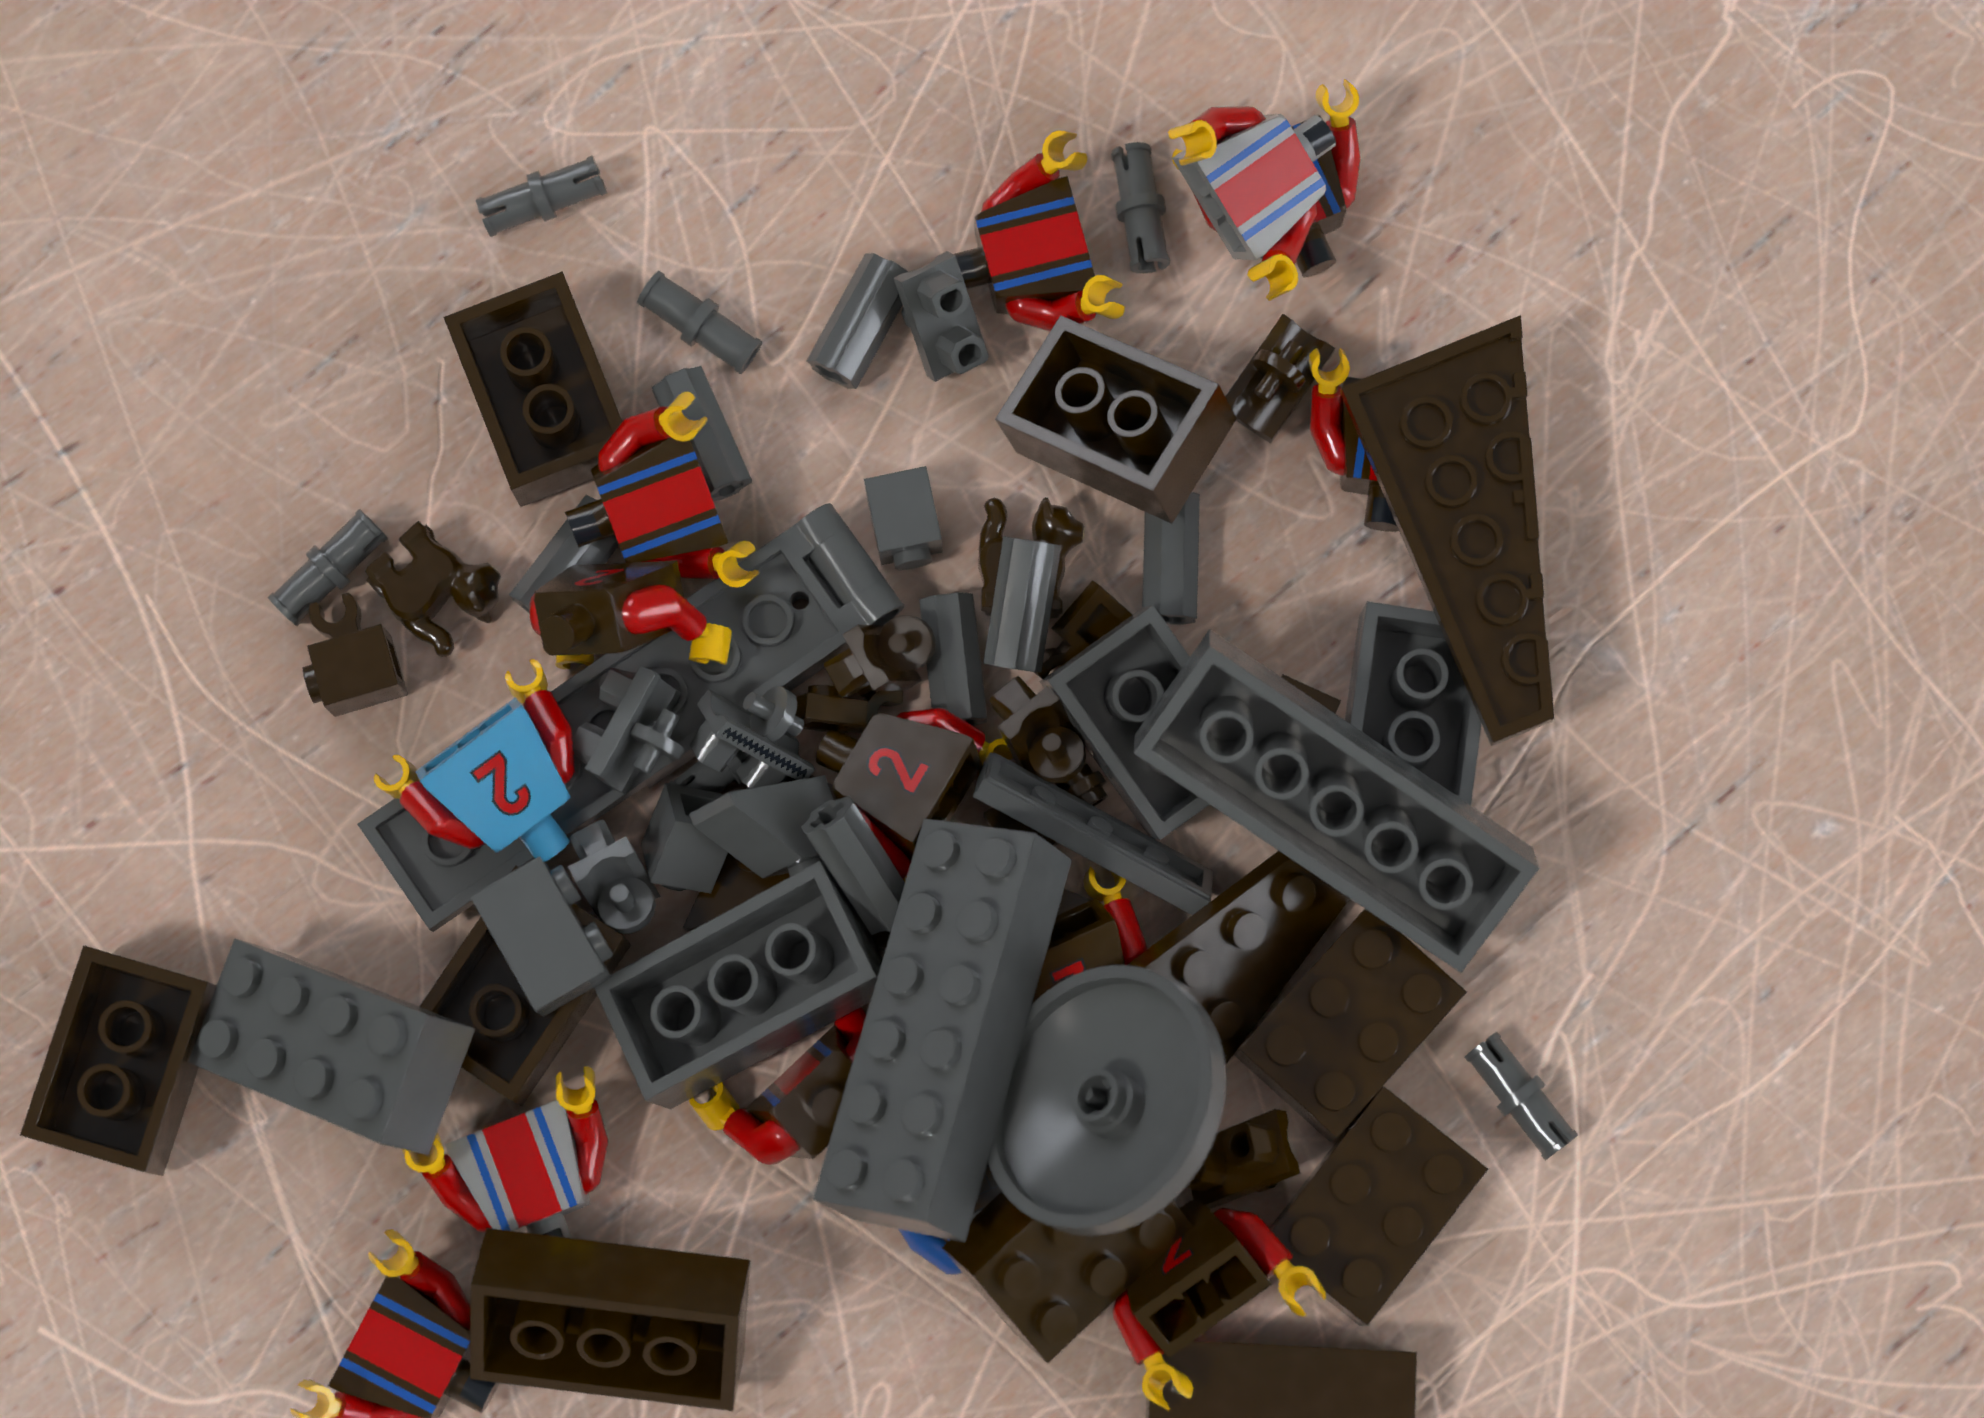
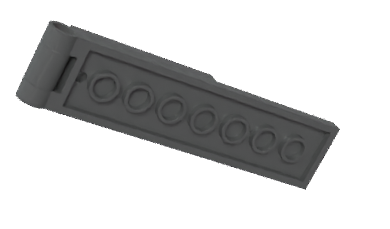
[357,503,904,932]

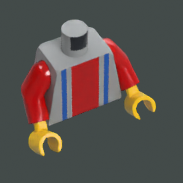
[1168,106,1336,301]
[402,1066,609,1238]

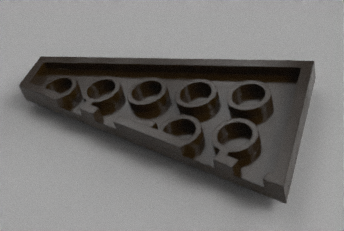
[1340,315,1554,746]
[1127,850,1350,1065]

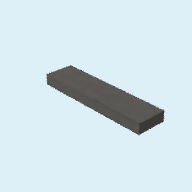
[973,752,1214,915]

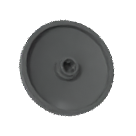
[988,965,1226,1236]

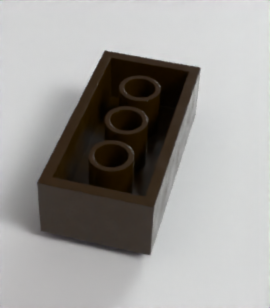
[470,1228,750,1411]

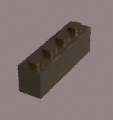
[1145,1341,1417,1418]

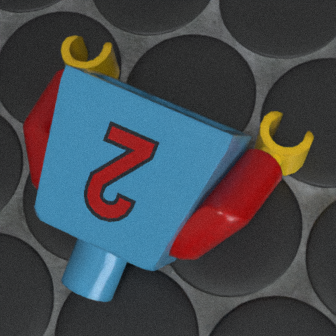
[374,659,575,862]

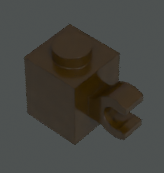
[302,592,408,717]

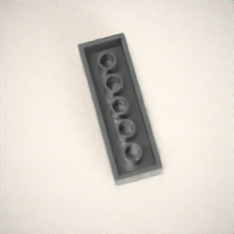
[1134,629,1539,973]
[813,819,1072,1242]

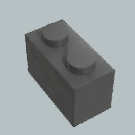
[470,856,614,1017]

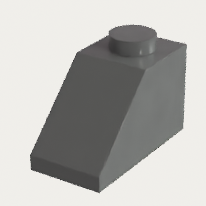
[690,775,833,878]

